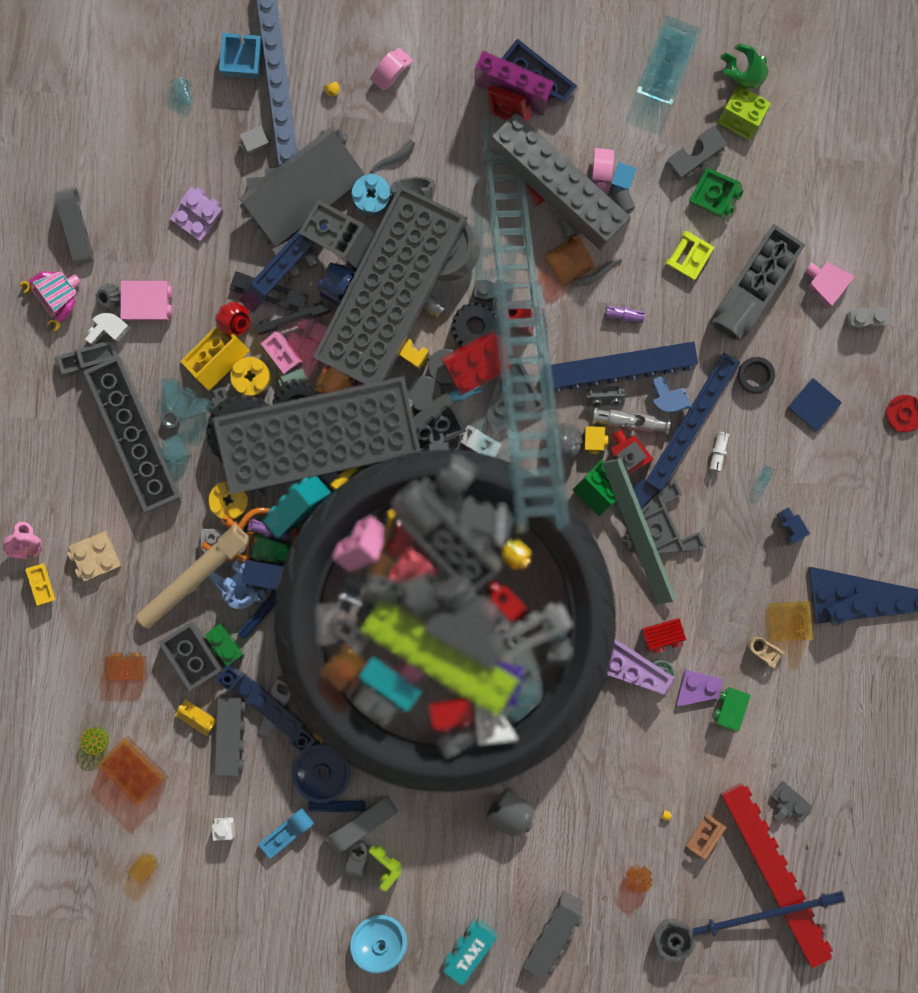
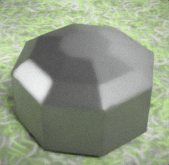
[161,410,181,429]

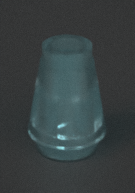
[170,76,194,106]

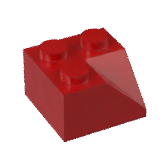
[430,697,474,732]

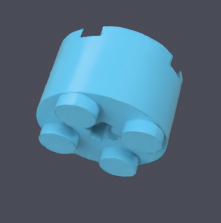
[352,174,391,216]

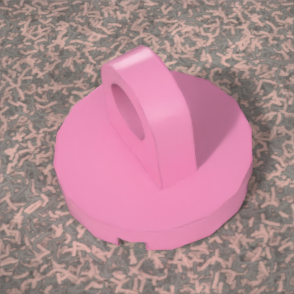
[3,522,42,559]

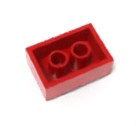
[441,331,513,395]

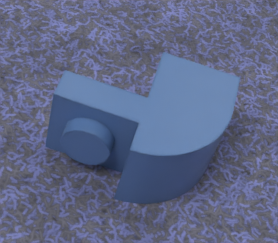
[653,377,692,413]

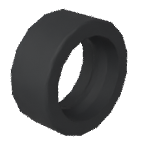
[737,357,775,394]

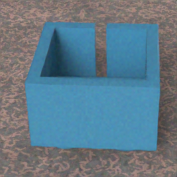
[219,33,263,79]

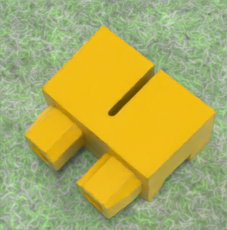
[399,338,431,371]

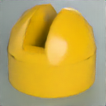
[323,81,340,97]

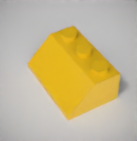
[180,326,250,390]

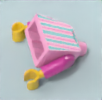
[20,271,81,331]

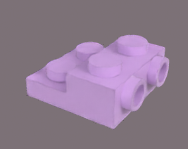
[170,187,223,242]

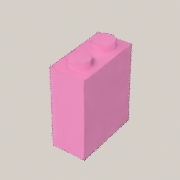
[121,281,173,321]

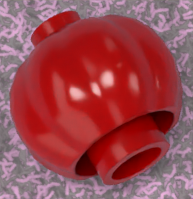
[215,302,250,338]

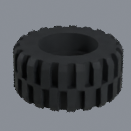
[206,394,270,463]

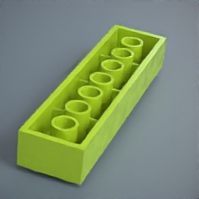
[361,603,520,716]

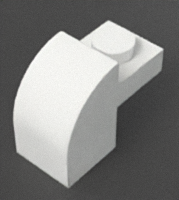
[85,313,131,345]
[459,425,502,457]

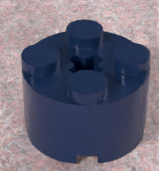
[317,262,356,306]

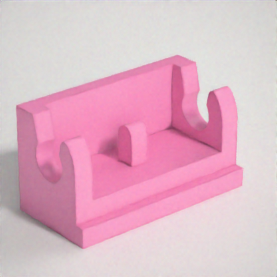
[261,331,303,374]

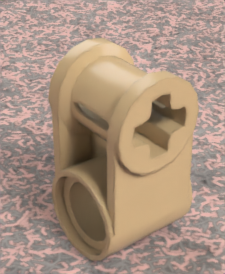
[747,637,786,669]

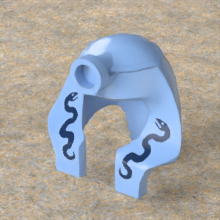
[209,560,266,609]

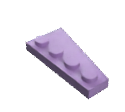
[607,639,676,695]

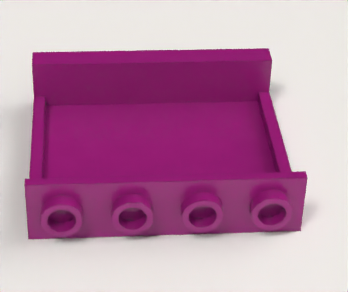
[474,50,554,115]

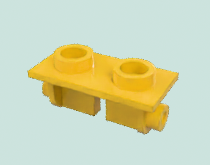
[175,699,217,736]

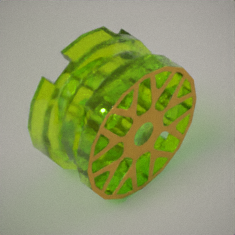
[80,727,109,755]

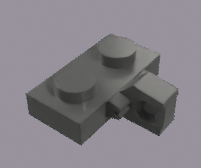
[770,781,813,823]

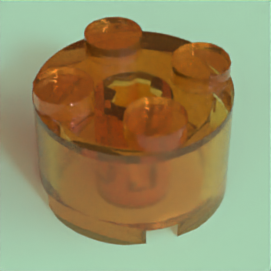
[315,364,359,394]
[320,644,366,692]

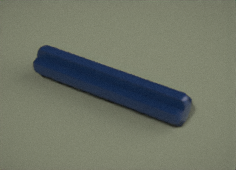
[237,593,276,639]
[308,801,365,812]

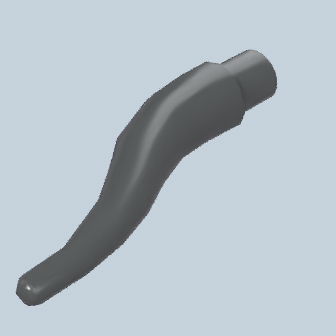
[370,139,415,173]
[575,259,622,287]

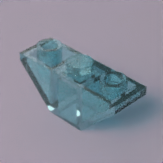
[161,378,215,418]

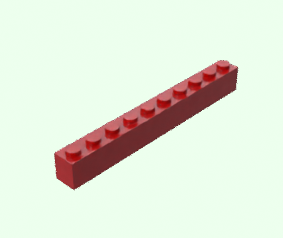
[720,783,833,969]

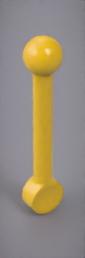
[381,510,395,551]

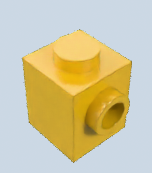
[584,426,608,455]

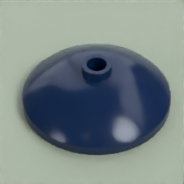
[292,745,350,803]

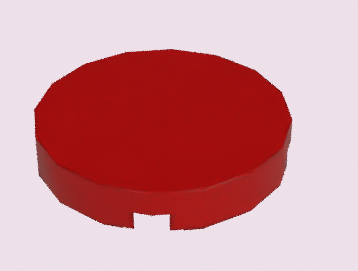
[885,394,918,433]

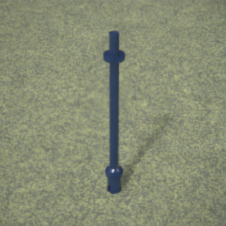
[692,890,846,936]

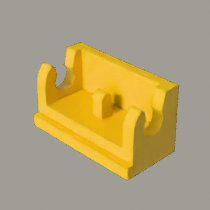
[25,563,56,606]

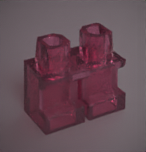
[287,317,328,363]

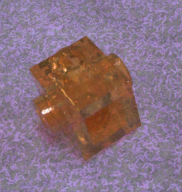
[624,864,653,894]

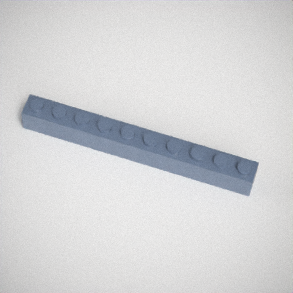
[257,0,298,166]

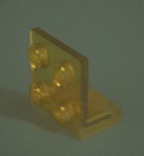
[768,601,813,642]

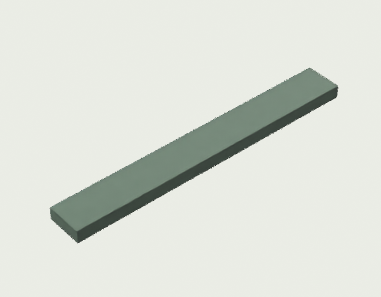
[603,458,676,605]

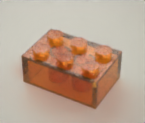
[97,736,169,806]

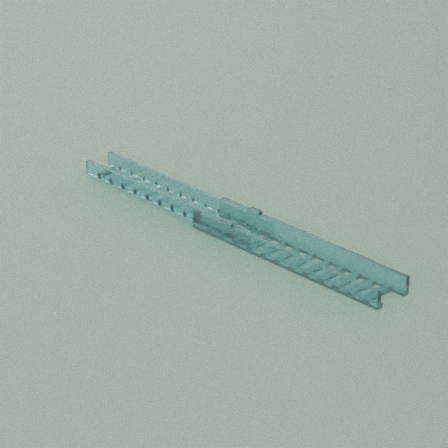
[480,121,569,532]

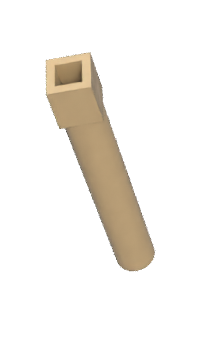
[136,524,249,629]

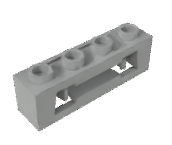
[497,603,572,662]

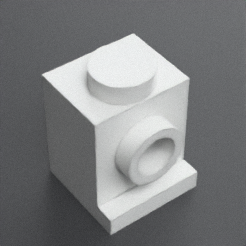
[212,817,235,841]

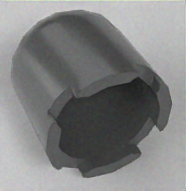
[485,787,534,837]

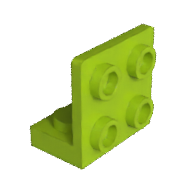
[717,85,771,141]
[369,844,402,892]

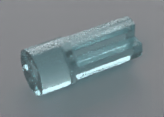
[752,465,775,494]

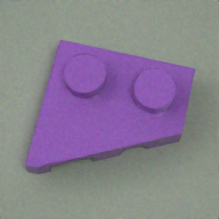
[676,669,723,706]

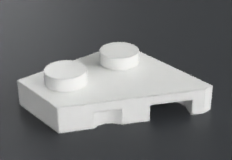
[475,704,518,745]

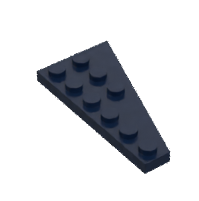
[809,566,918,624]

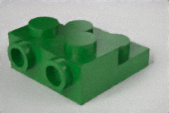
[689,168,744,220]

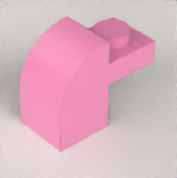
[370,48,413,91]
[591,148,614,195]

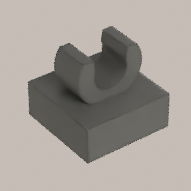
[424,434,449,451]

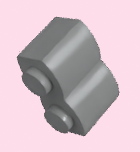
[847,307,890,329]

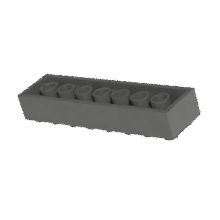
[487,112,630,250]
[83,356,183,513]

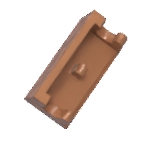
[686,813,726,860]

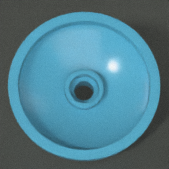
[350,915,407,973]

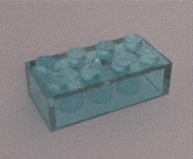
[637,15,702,105]

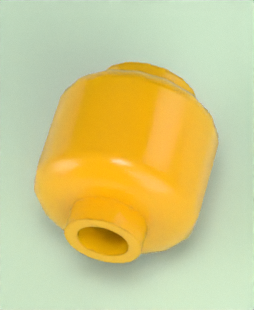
[501,540,531,570]

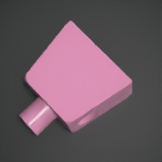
[805,262,854,308]

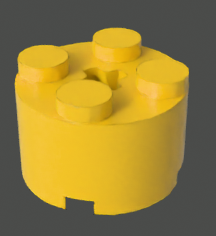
[231,357,271,397]
[209,481,250,520]

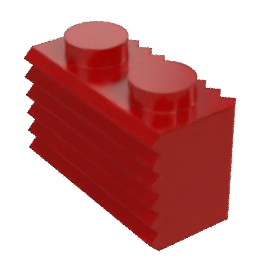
[642,618,686,654]

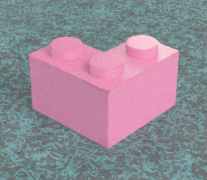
[333,516,387,572]

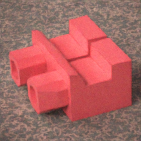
[389,546,438,583]

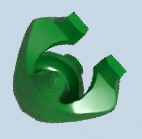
[720,43,769,89]

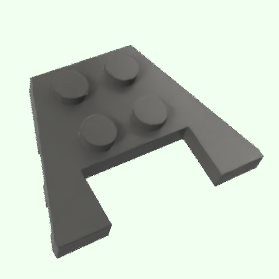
[641,480,707,553]

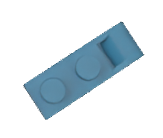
[258,808,314,859]

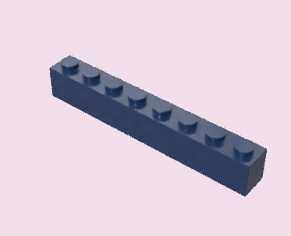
[542,341,698,393]

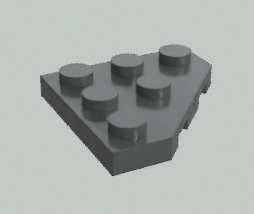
[486,356,545,434]

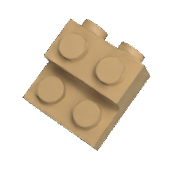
[67,531,121,582]

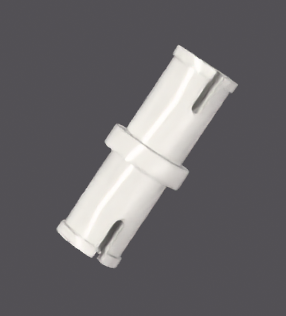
[709,432,729,472]

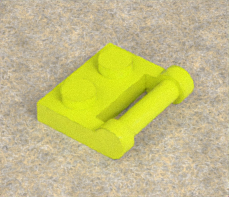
[665,231,714,281]

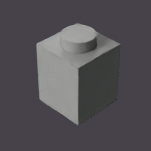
[239,125,270,156]

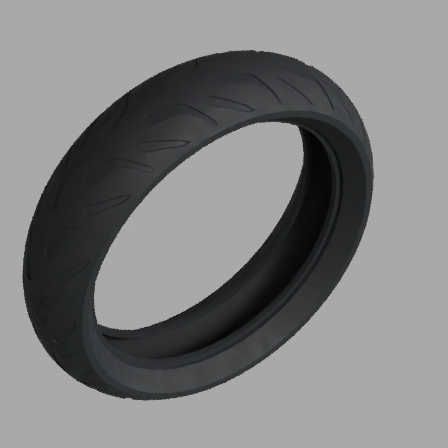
[274,450,616,792]

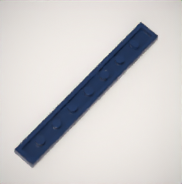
[645,353,740,493]

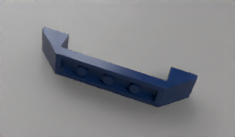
[239,223,328,314]
[215,665,316,755]

